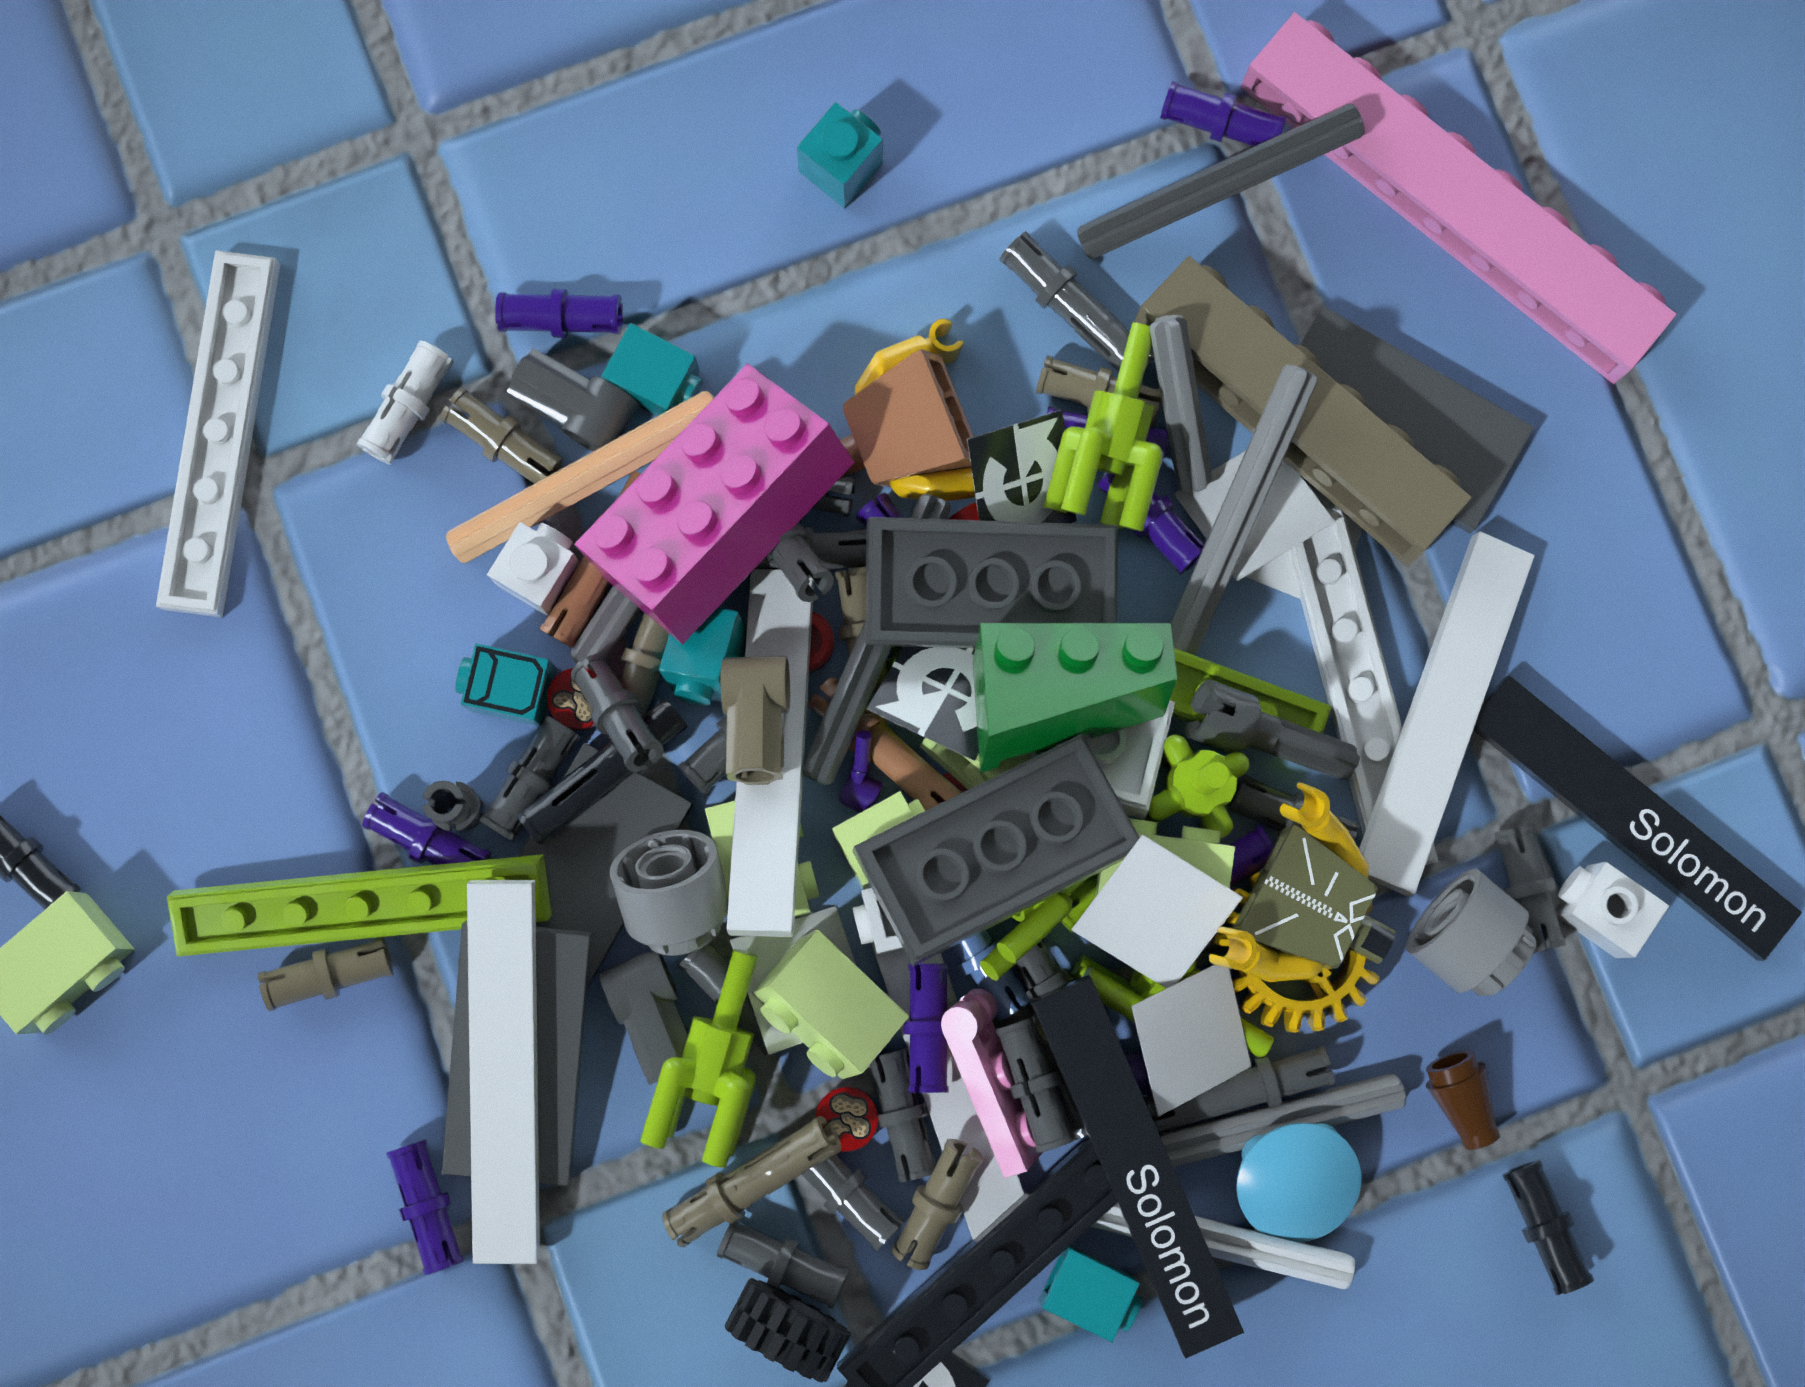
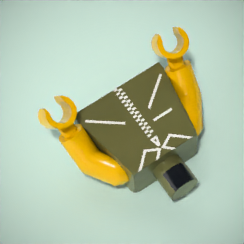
[1209,782,1396,982]

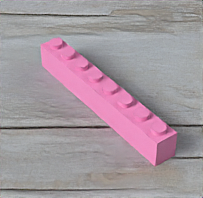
[1240,12,1677,385]

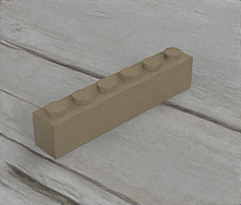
[1134,256,1472,567]

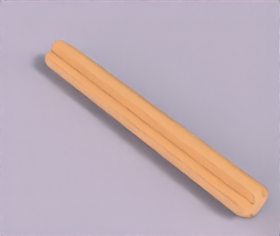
[446,391,714,563]

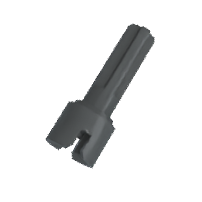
[1185,679,1360,780]

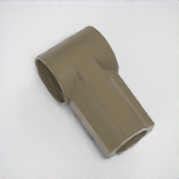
[721,656,790,785]

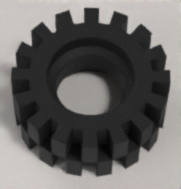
[724,1278,851,1383]

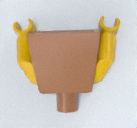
[840,318,975,502]

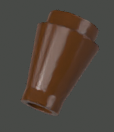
[1426,1050,1500,1150]

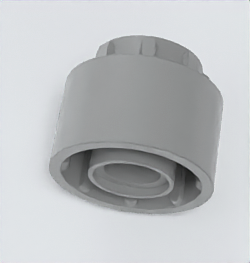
[610,830,728,956]
[1406,869,1536,996]

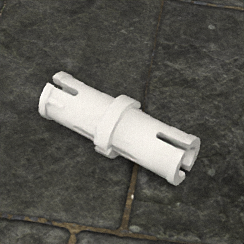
[356,341,454,465]

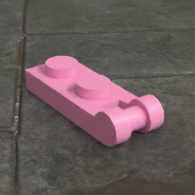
[941,988,1043,1178]

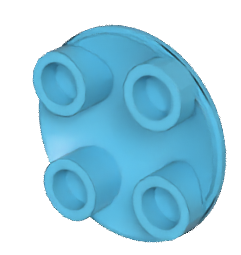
[1236,1123,1362,1243]

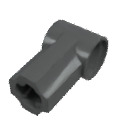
[507,348,639,451]
[599,950,688,1085]

